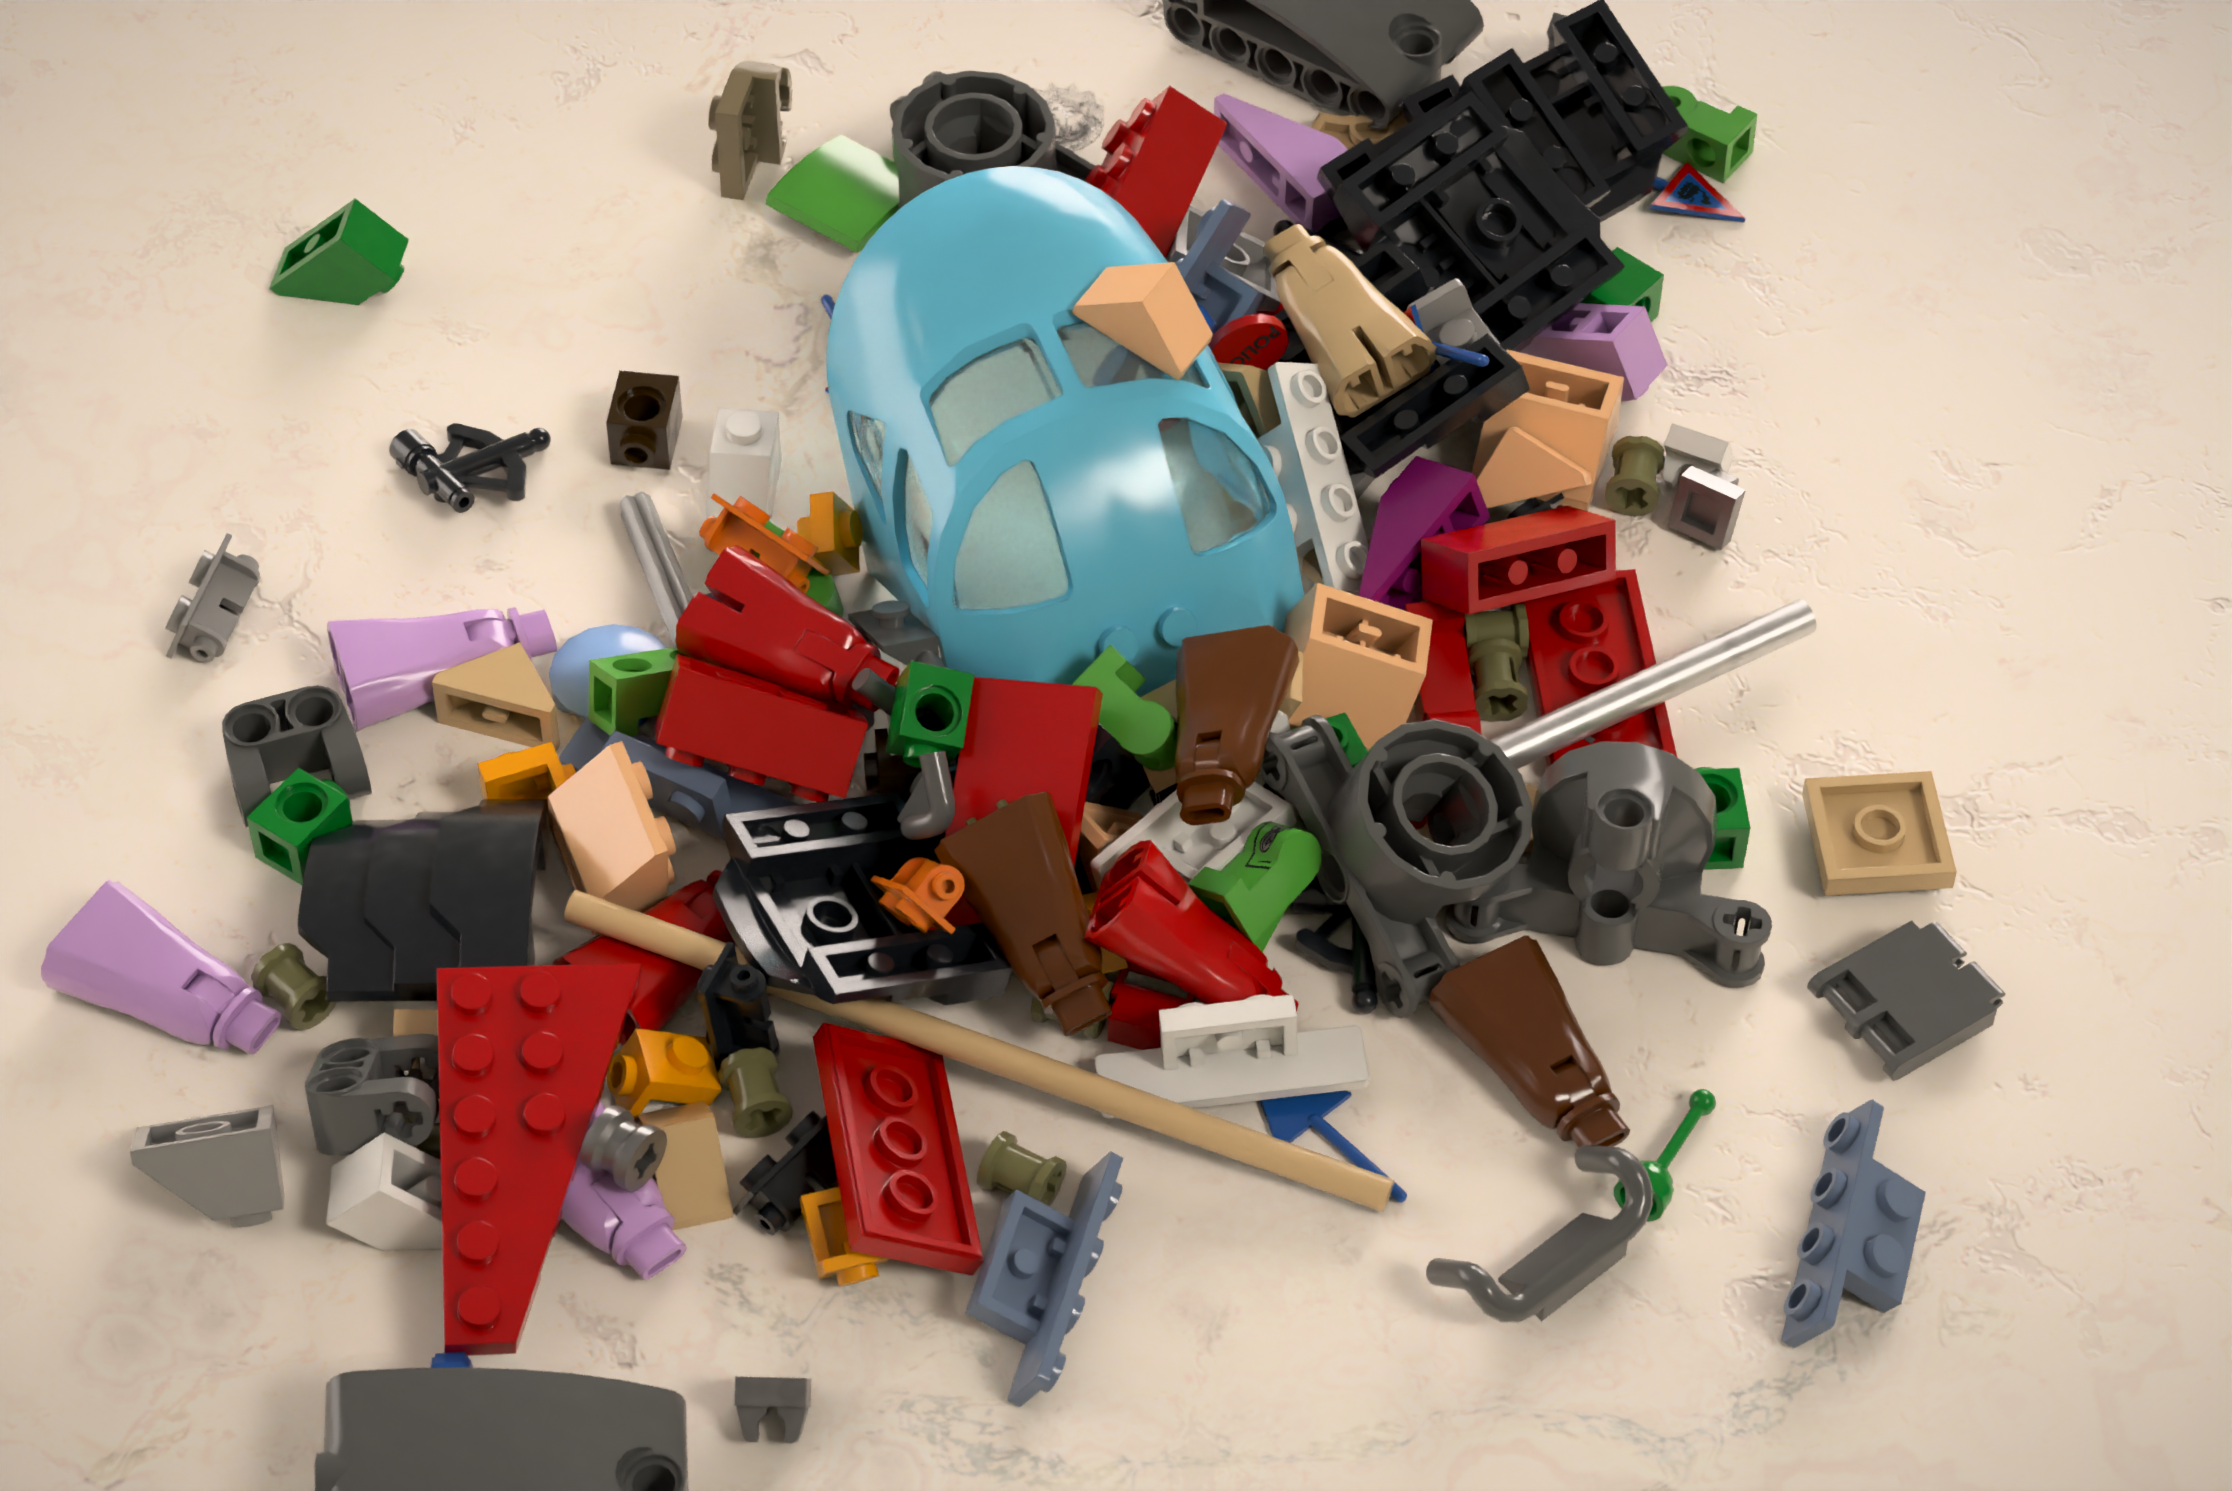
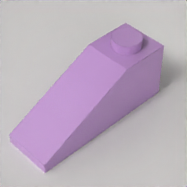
[1214,93,1348,232]
[1520,303,1668,401]

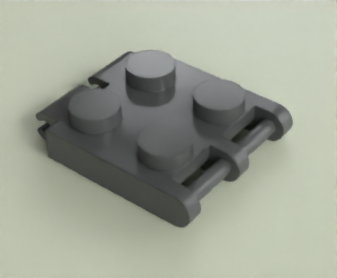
[1807,920,2006,1081]

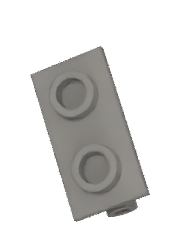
[165,533,261,662]

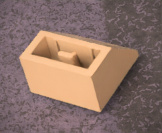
[1471,350,1624,511]
[1284,583,1433,751]
[548,741,676,935]

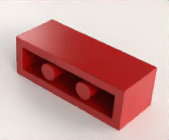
[1421,506,1616,615]

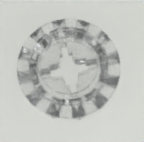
[1033,81,1104,152]

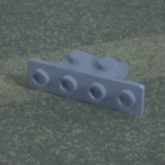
[1100,199,1266,385]
[559,716,801,841]
[1781,1099,1926,1348]
[965,1151,1123,1407]

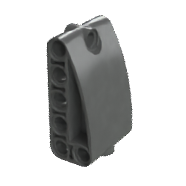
[1163,0,1484,130]
[315,1367,689,1491]

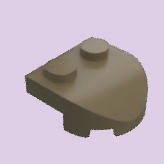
[708,60,792,200]

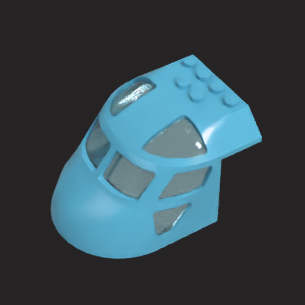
[826,166,1304,697]

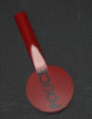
[1158,313,1289,435]

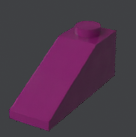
[1358,456,1490,611]

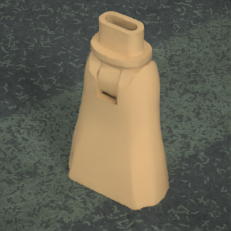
[1263,224,1437,418]

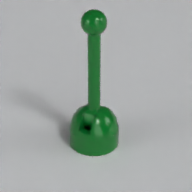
[1613,1089,1716,1221]

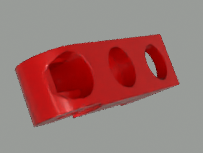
[1405,602,1482,735]

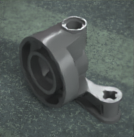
[890,70,1095,209]
[1259,714,1532,1019]
[1446,742,1772,988]

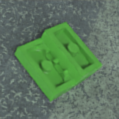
[766,135,899,252]

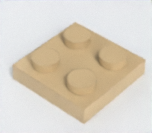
[1802,771,1957,896]

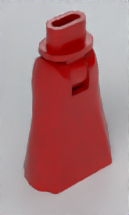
[675,545,900,712]
[1084,840,1298,1012]
[552,870,737,1046]

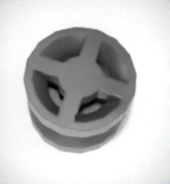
[580,1105,667,1192]

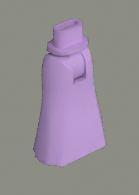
[327,607,557,732]
[41,880,282,1055]
[561,1100,687,1280]

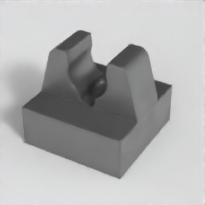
[1667,466,1746,550]
[734,1377,811,1443]

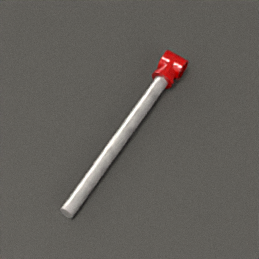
[1409,599,1817,830]

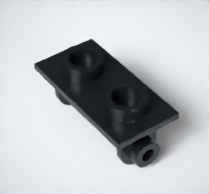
[696,941,780,1074]
[733,1110,838,1235]

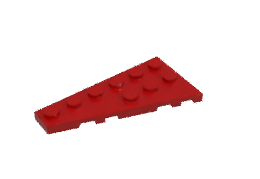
[437,963,642,1356]

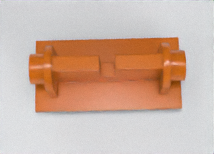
[699,493,830,594]
[870,857,965,934]

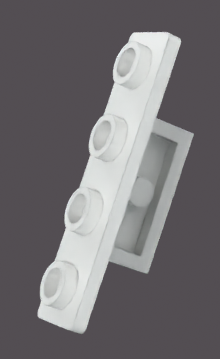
[1257,362,1369,596]
[1090,710,1297,891]
[1095,994,1369,1118]

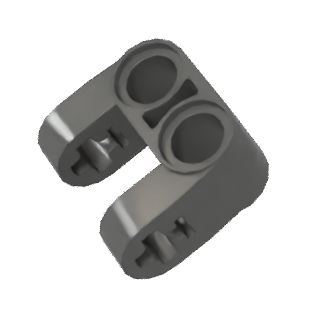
[222,685,372,828]
[305,1034,439,1156]

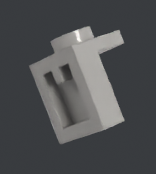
[1407,278,1500,368]

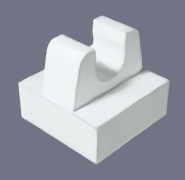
[1662,423,1734,489]

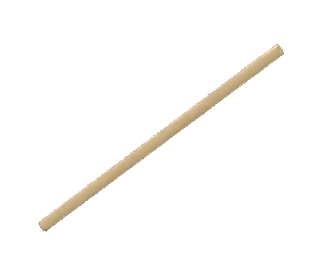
[564,890,1395,1212]

